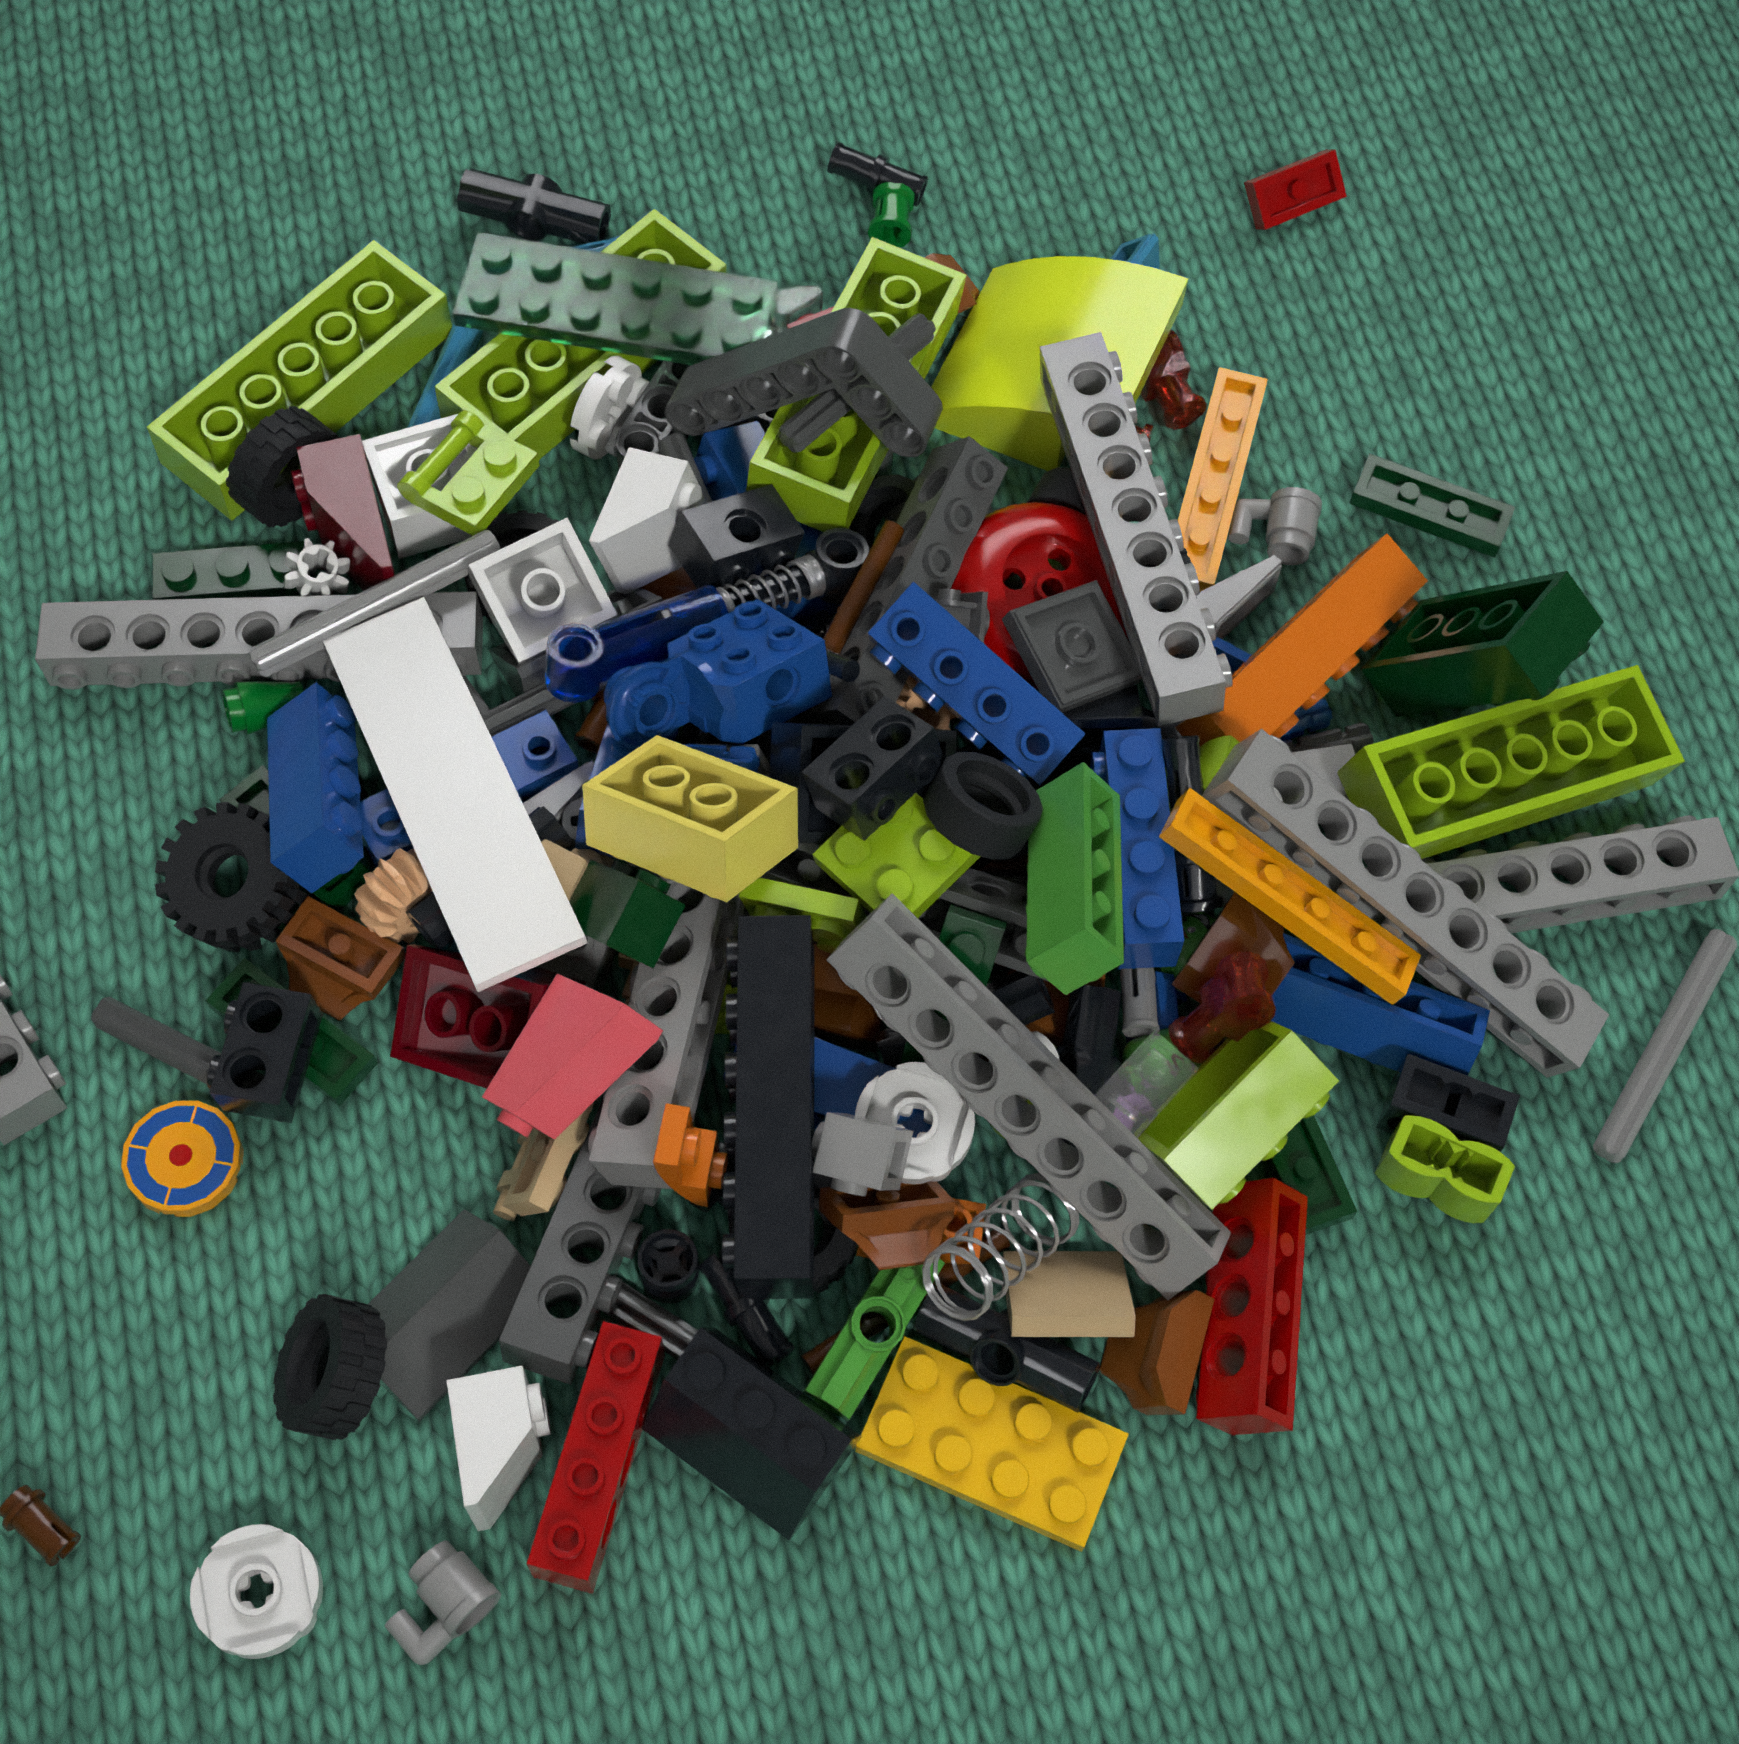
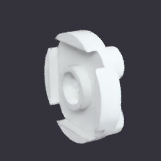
[570,355,650,459]
[855,1062,975,1184]
[190,1524,323,1659]

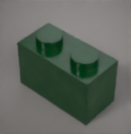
[569,858,686,969]

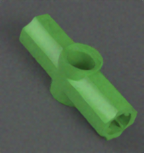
[803,1258,945,1421]

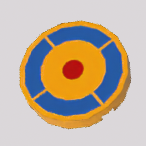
[121,1100,244,1217]

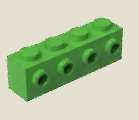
[1025,762,1124,995]

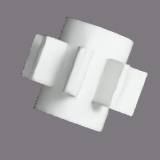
[284,538,350,596]

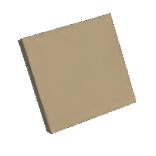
[1002,1251,1136,1337]

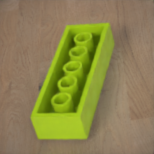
[434,209,727,460]
[746,237,967,532]
[147,240,452,521]
[1337,665,1685,859]

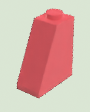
[482,974,663,1140]

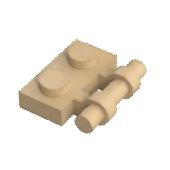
[493,1103,594,1221]

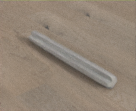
[249,530,501,677]
[1593,929,1737,1163]

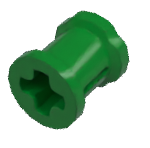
[868,182,915,248]

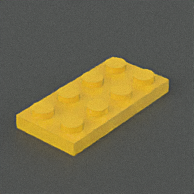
[855,1336,1129,1552]

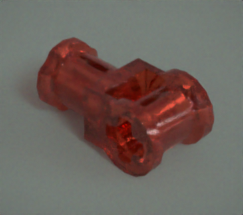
[1141,329,1207,430]
[1168,952,1276,1064]

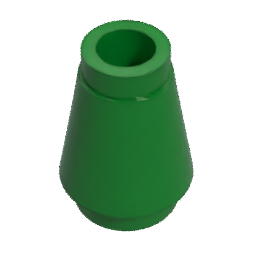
[222,681,304,735]

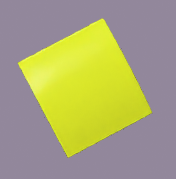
[931,256,1189,471]

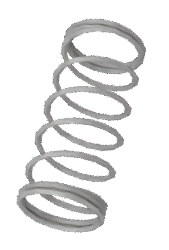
[922,1173,1079,1321]

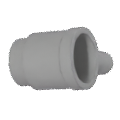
[1228,487,1322,565]
[385,1540,501,1665]

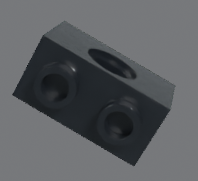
[669,484,805,594]

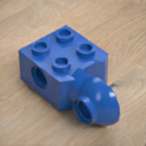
[604,599,832,749]

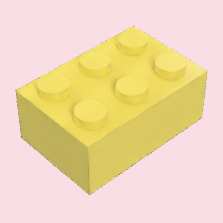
[582,735,798,903]

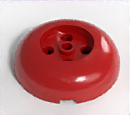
[950,502,1129,689]

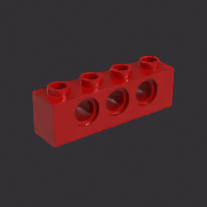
[1196,1178,1308,1435]
[526,1321,665,1594]

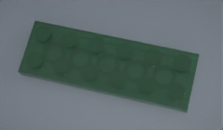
[453,232,778,365]

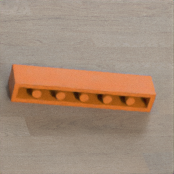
[1175,533,1428,748]

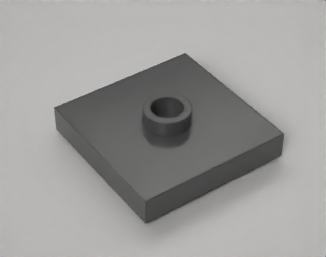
[1002,580,1142,713]

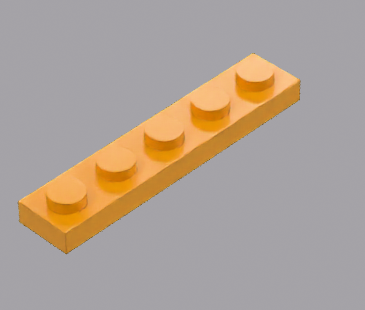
[1177,367,1268,592]
[1159,788,1421,1005]

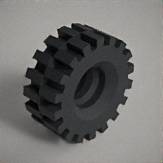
[155,802,309,952]

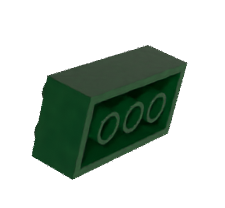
[1361,571,1604,717]

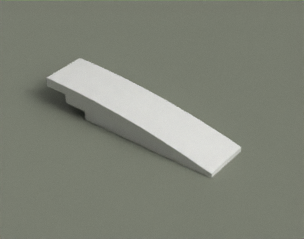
[323,597,588,992]

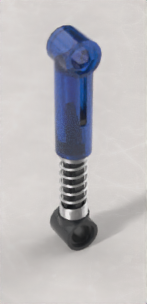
[545,528,869,703]

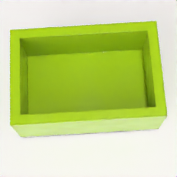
[1133,1013,1339,1210]

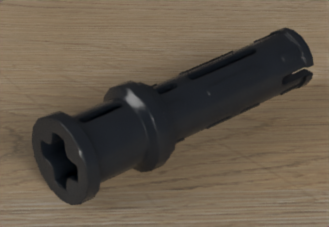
[1162,735,1224,912]

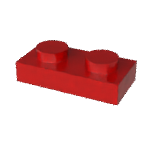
[1244,149,1347,230]

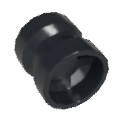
[638,1229,700,1304]

